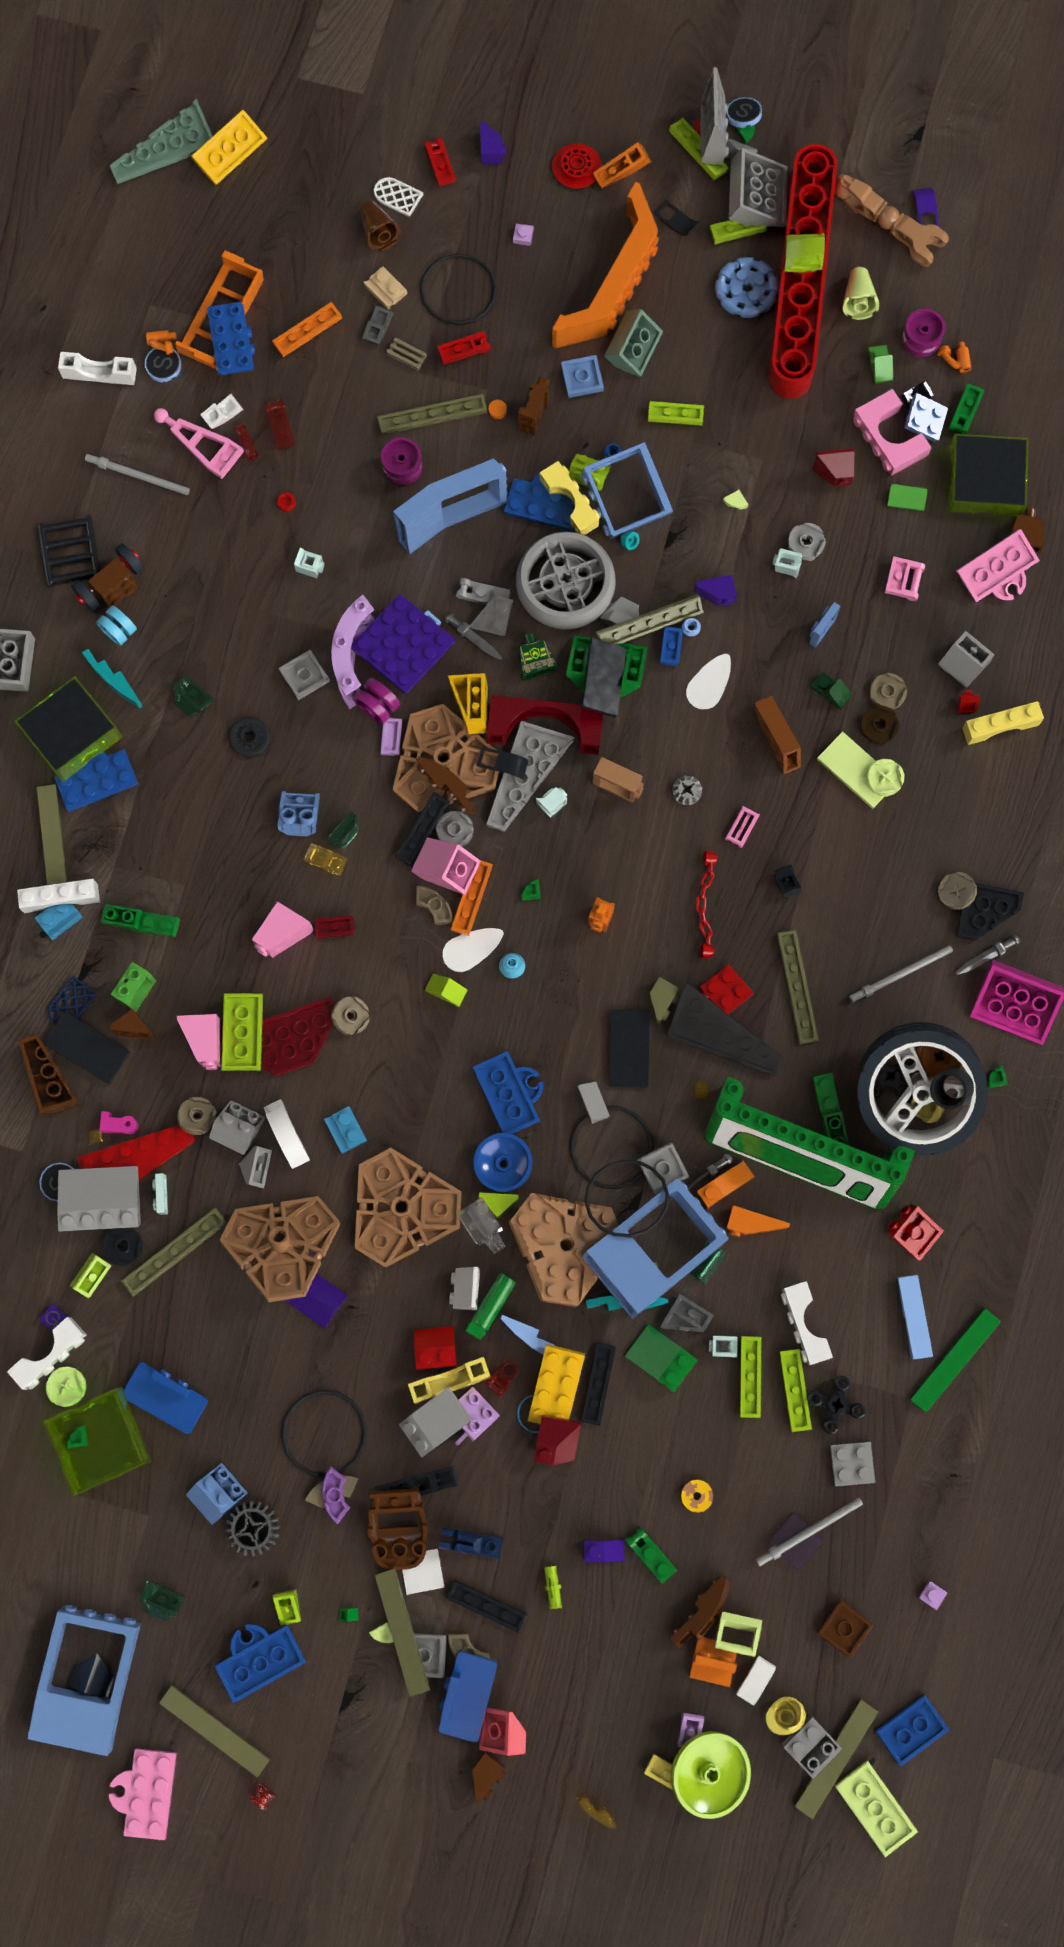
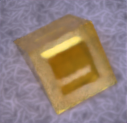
[695,1081,708,1099]
[88,1129,103,1144]

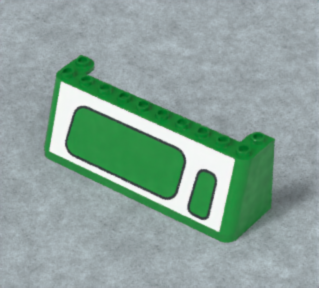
[704,1077,915,1210]

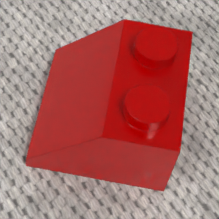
[414,1326,457,1370]

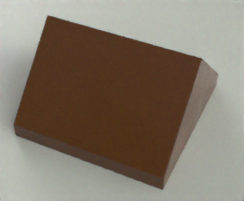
[110,1009,156,1040]

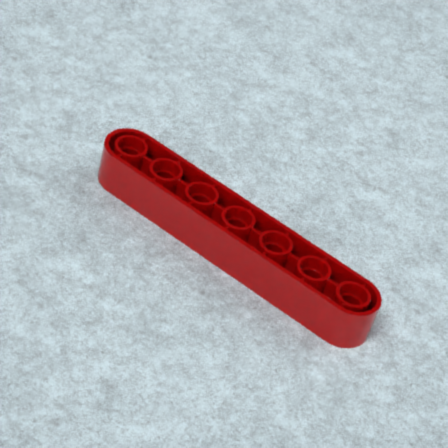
[768,144,837,399]

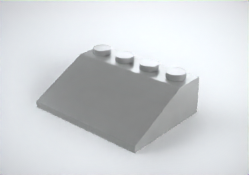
[700,67,729,165]
[729,148,787,227]
[57,1166,141,1231]

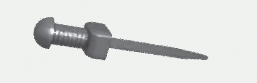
[445,614,502,660]
[956,935,1020,975]
[670,1154,732,1201]

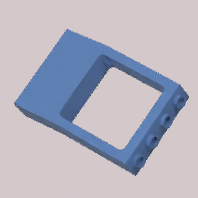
[393,459,508,554]
[582,1178,729,1319]
[28,1605,141,1756]

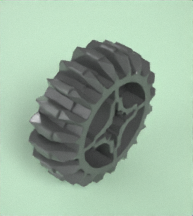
[225,1501,280,1557]

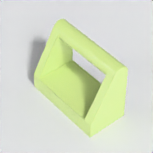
[715,1612,762,1657]

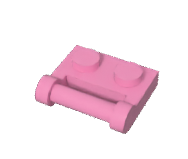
[885,557,925,601]

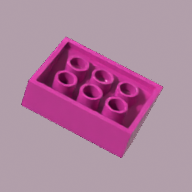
[970,959,1064,1045]

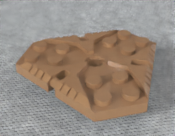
[393,704,499,814]
[355,1148,462,1268]
[509,1193,619,1307]
[219,1196,340,1302]

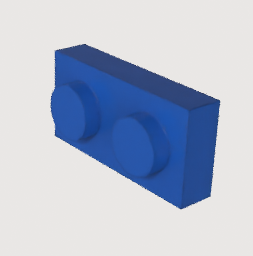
[660,627,683,666]

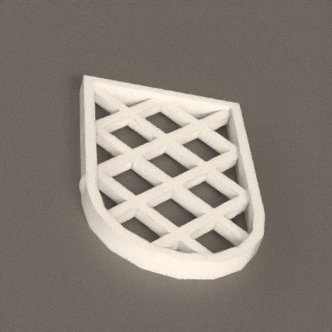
[374,178,423,217]

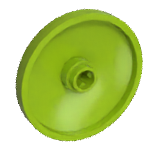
[671,1731,751,1819]

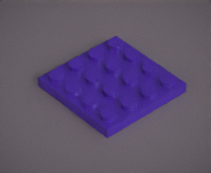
[351,594,456,695]

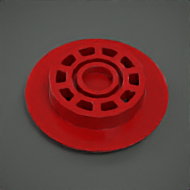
[552,144,602,189]

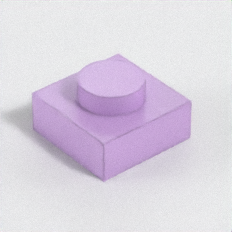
[513,224,534,246]
[918,1581,947,1610]

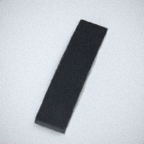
[374,1465,459,1495]

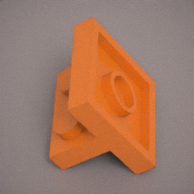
[689,1637,737,1687]

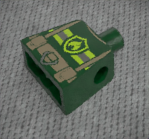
[519,633,557,681]

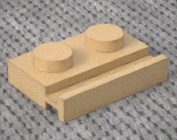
[364,267,407,310]

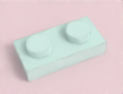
[152,1173,168,1215]

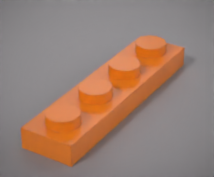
[272,302,342,357]
[451,860,493,936]

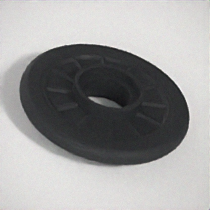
[229,717,270,757]

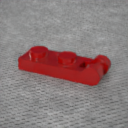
[424,137,456,186]
[437,332,491,365]

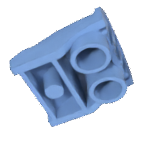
[278,791,320,836]

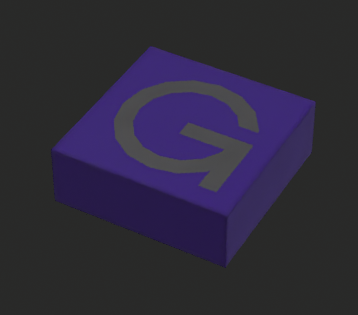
[39,1304,68,1330]

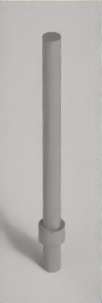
[85,454,190,495]
[849,945,953,1003]
[755,1498,863,1567]

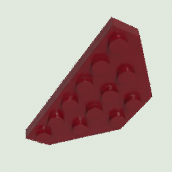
[261,996,335,1077]

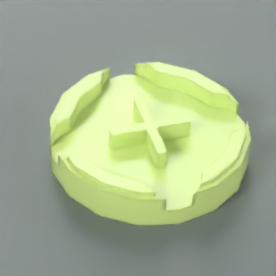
[866,759,904,797]
[46,1367,87,1407]

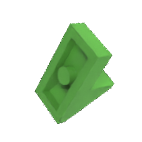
[868,345,893,384]

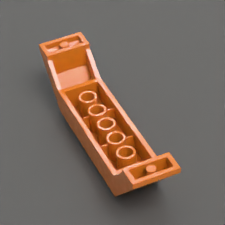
[552,182,659,348]

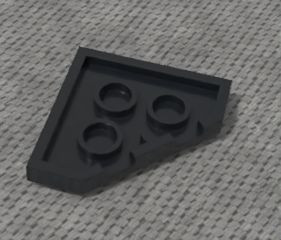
[957,883,1024,941]

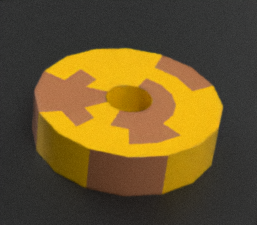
[681,1479,713,1513]

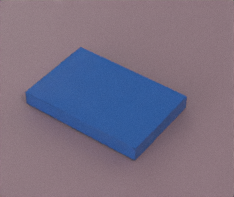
[875,1694,949,1767]

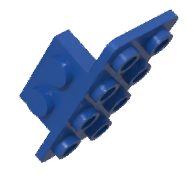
[207,302,255,375]
[122,1362,208,1434]
[439,1651,497,1742]

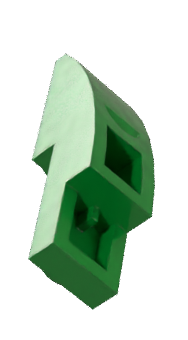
[101,904,180,938]
[812,1072,849,1146]

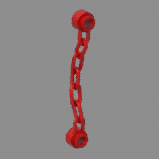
[696,850,717,959]

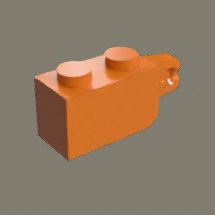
[588,897,615,933]

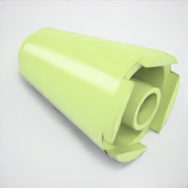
[843,267,879,320]

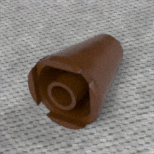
[360,200,401,251]

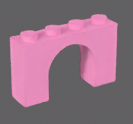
[853,389,932,476]

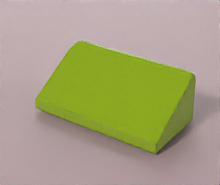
[70,1253,112,1298]

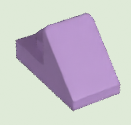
[678,1713,704,1747]

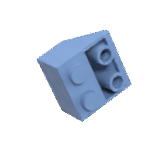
[186,1463,248,1525]

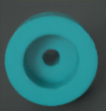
[620,530,640,550]

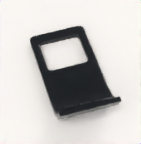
[654,200,701,236]
[476,747,529,780]

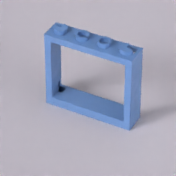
[581,442,673,539]

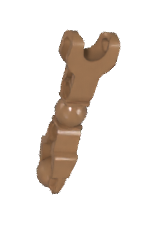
[835,174,949,267]

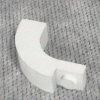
[264,1099,310,1169]

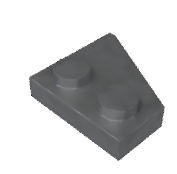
[470,595,513,636]
[660,1294,714,1332]

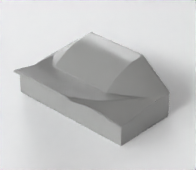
[600,596,639,626]

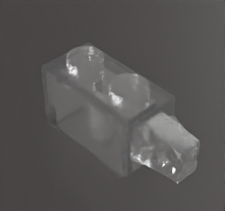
[456,1197,505,1254]

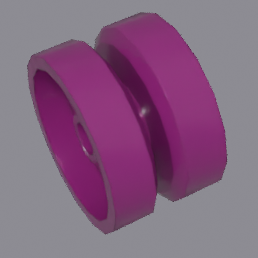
[901,309,945,358]
[381,437,423,486]
[352,677,401,725]

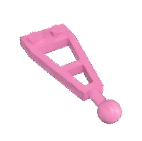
[154,408,244,479]

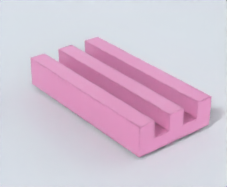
[725,806,760,848]

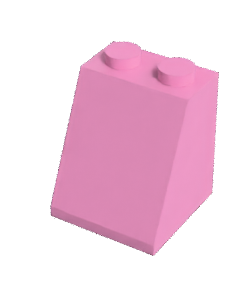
[411,838,481,895]
[252,902,313,958]
[177,1014,222,1070]

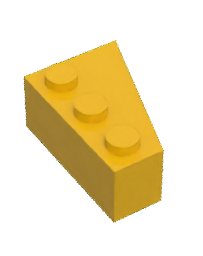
[448,673,488,734]

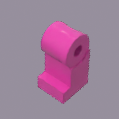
[99,1111,139,1135]

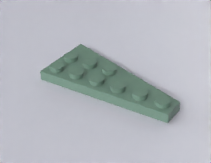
[110,99,213,184]

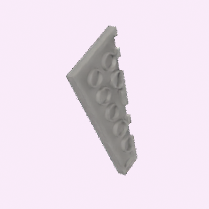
[486,721,575,832]

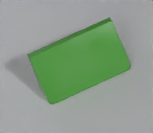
[887,484,928,511]

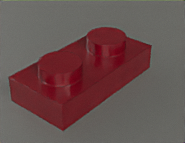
[315,915,355,939]

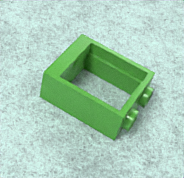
[111,962,156,1012]

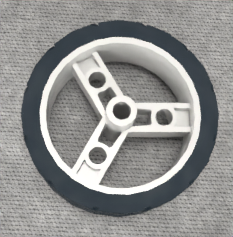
[857,1022,988,1156]

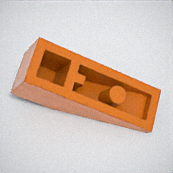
[593,142,651,189]
[695,1161,755,1210]
[725,1205,790,1237]

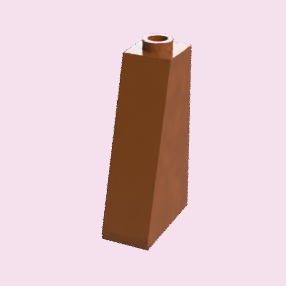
[755,696,801,774]

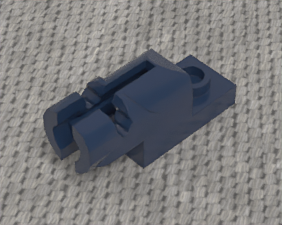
[439,1528,503,1559]

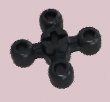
[874,1058,914,1098]
[807,1375,866,1435]

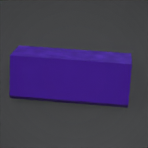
[285,1274,347,1328]

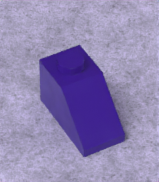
[480,122,506,164]
[694,575,737,606]
[584,1540,624,1562]

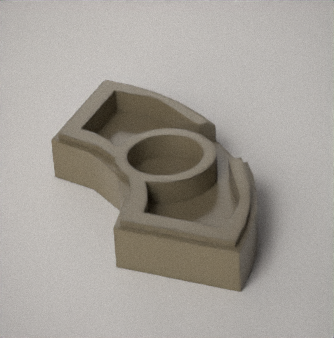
[416,886,453,925]
[305,1475,359,1509]
[448,1633,490,1659]

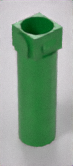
[466,1273,516,1340]

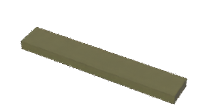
[377,394,487,436]
[596,594,703,645]
[37,784,67,885]
[776,930,819,1045]
[121,1207,228,1297]
[375,1569,430,1697]
[159,1685,270,1778]
[795,1699,879,1819]

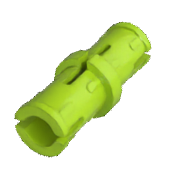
[544,1566,562,1609]

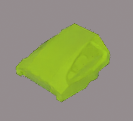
[785,233,825,273]

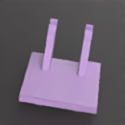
[455,1387,500,1446]

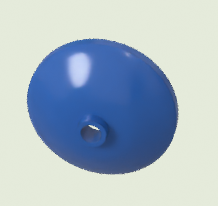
[474,1133,532,1192]

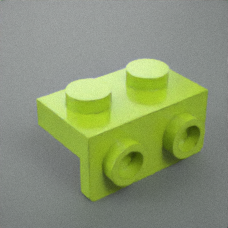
[568,454,611,491]

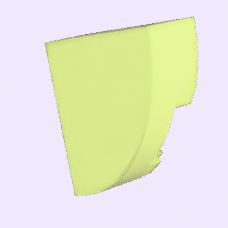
[723,490,748,509]
[369,1622,394,1643]

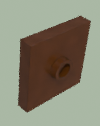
[817,1599,874,1659]

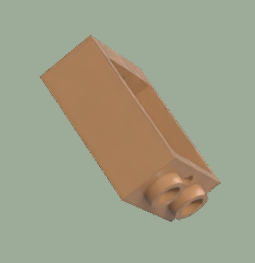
[593,757,644,803]

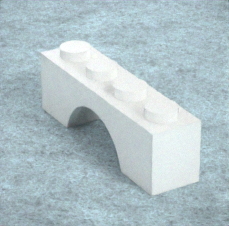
[58,352,137,385]
[17,879,100,913]
[780,1281,833,1366]
[7,1317,87,1390]

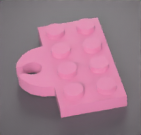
[956,529,1040,602]
[109,1748,177,1840]

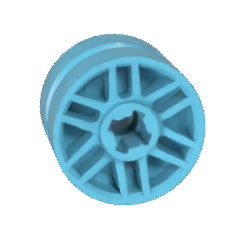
[96,605,137,646]

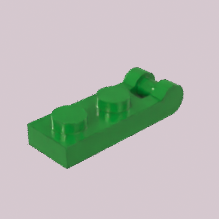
[948,384,984,436]
[625,1526,677,1584]

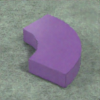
[322,1466,351,1524]

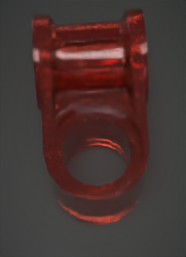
[485,1360,519,1399]

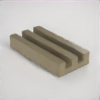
[386,337,427,371]

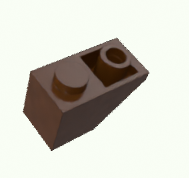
[472,1751,506,1804]

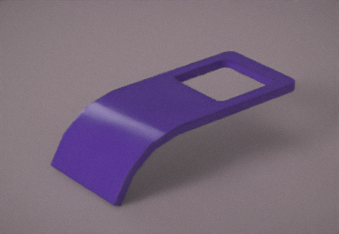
[912,188,939,227]

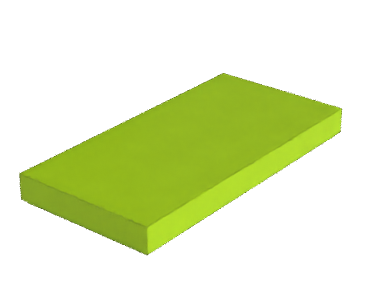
[221,993,263,1071]

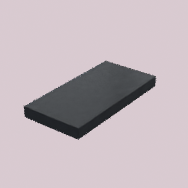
[581,638,626,718]
[609,1009,650,1088]
[44,1012,131,1085]

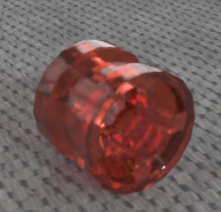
[250,1784,276,1811]

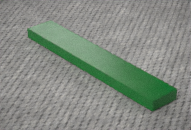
[910,1308,1001,1413]

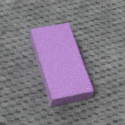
[380,718,402,756]

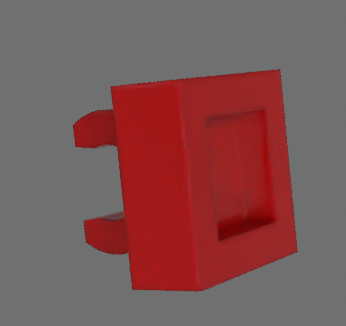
[957,690,980,713]

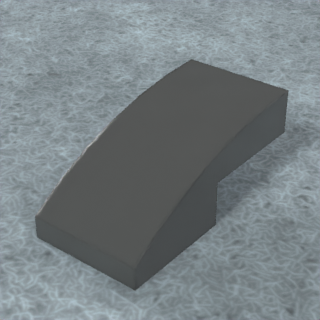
[362,306,393,345]

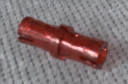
[234,423,259,461]

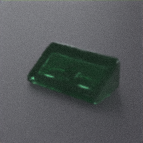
[689,1240,728,1285]

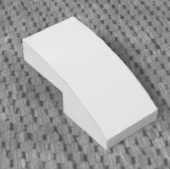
[201,394,243,429]
[736,1656,776,1706]

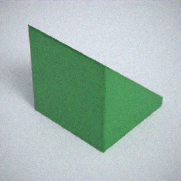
[339,1608,358,1622]

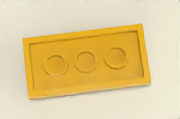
[191,110,267,186]
[528,1344,585,1424]

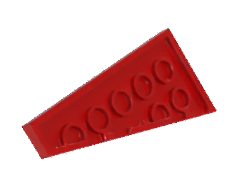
[77,1125,196,1181]

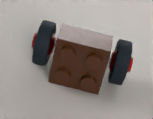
[71,543,144,611]

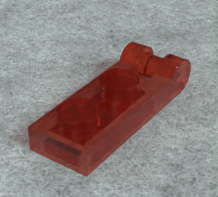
[265,399,295,450]

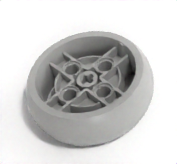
[516,532,616,630]

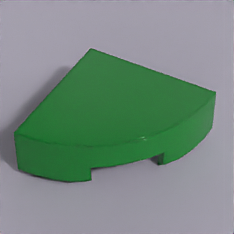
[737,124,755,144]
[521,879,540,901]
[987,1065,1008,1089]
[67,1425,88,1449]

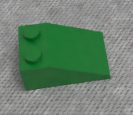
[625,1324,697,1393]

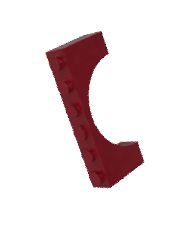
[487,695,603,755]

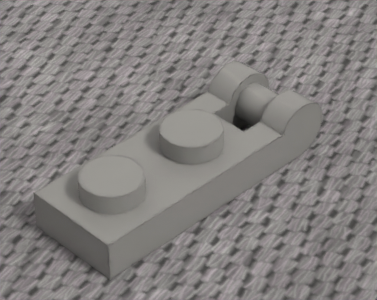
[456,578,511,605]

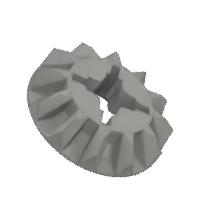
[672,775,702,805]

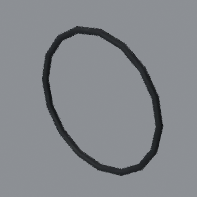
[420,254,497,325]
[571,1106,653,1188]
[584,1159,669,1238]
[281,1390,367,1477]

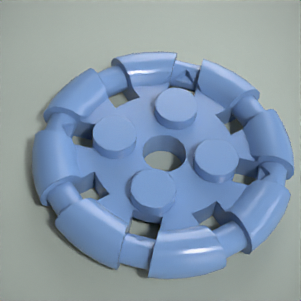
[715,257,779,318]

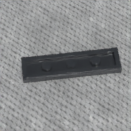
[395,792,450,866]
[580,1343,616,1426]
[446,1579,528,1634]

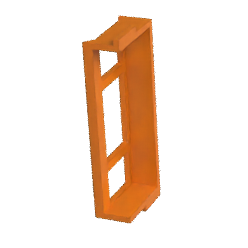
[175,250,264,370]

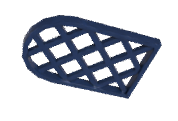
[48,976,98,1025]

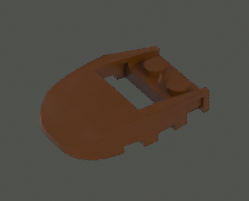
[368,1487,427,1570]

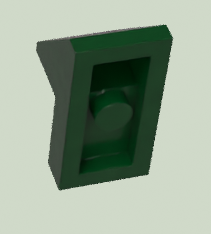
[811,672,852,710]

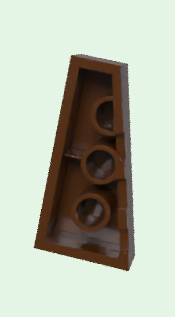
[18,1034,80,1117]

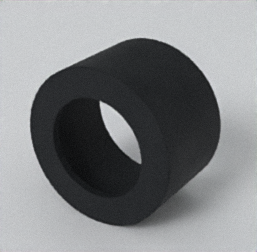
[930,1068,974,1110]

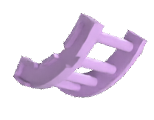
[331,595,375,709]

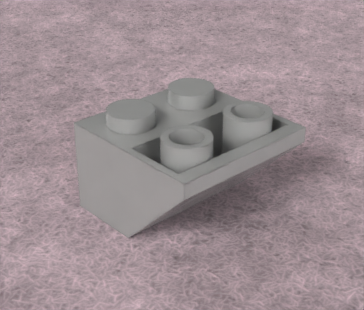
[938,631,995,688]
[209,1101,265,1155]
[781,1714,842,1779]

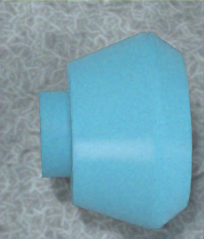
[499,953,525,979]

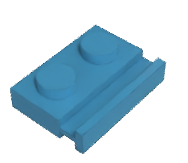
[35,904,83,941]
[324,1106,367,1154]

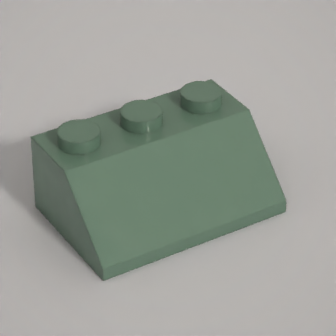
[604,309,663,377]

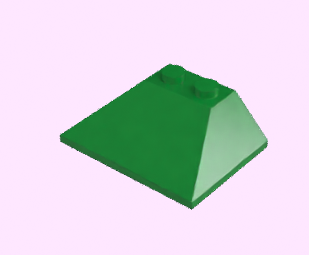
[566,635,647,698]

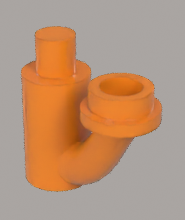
[146,330,177,355]
[937,342,972,373]

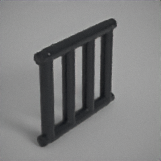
[37,515,100,587]

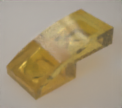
[303,843,348,876]
[578,1794,617,1829]

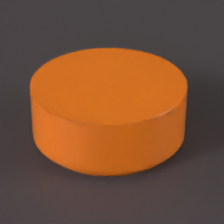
[489,400,507,419]

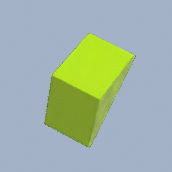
[425,974,468,1007]
[479,1193,519,1219]
[273,1589,301,1625]

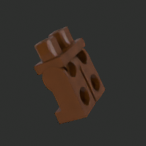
[518,377,549,435]

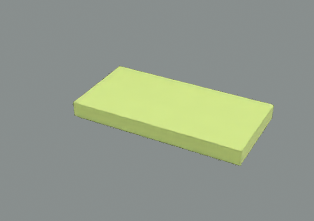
[817,732,885,809]
[834,1760,918,1857]

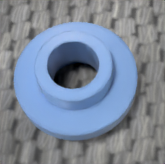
[682,618,701,637]

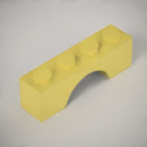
[540,461,600,535]
[962,701,1044,745]
[408,1357,491,1405]

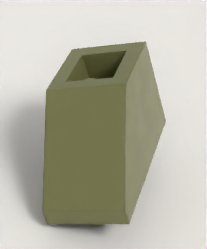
[649,977,680,1024]

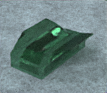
[172,674,213,717]
[326,811,359,849]
[139,1581,185,1621]

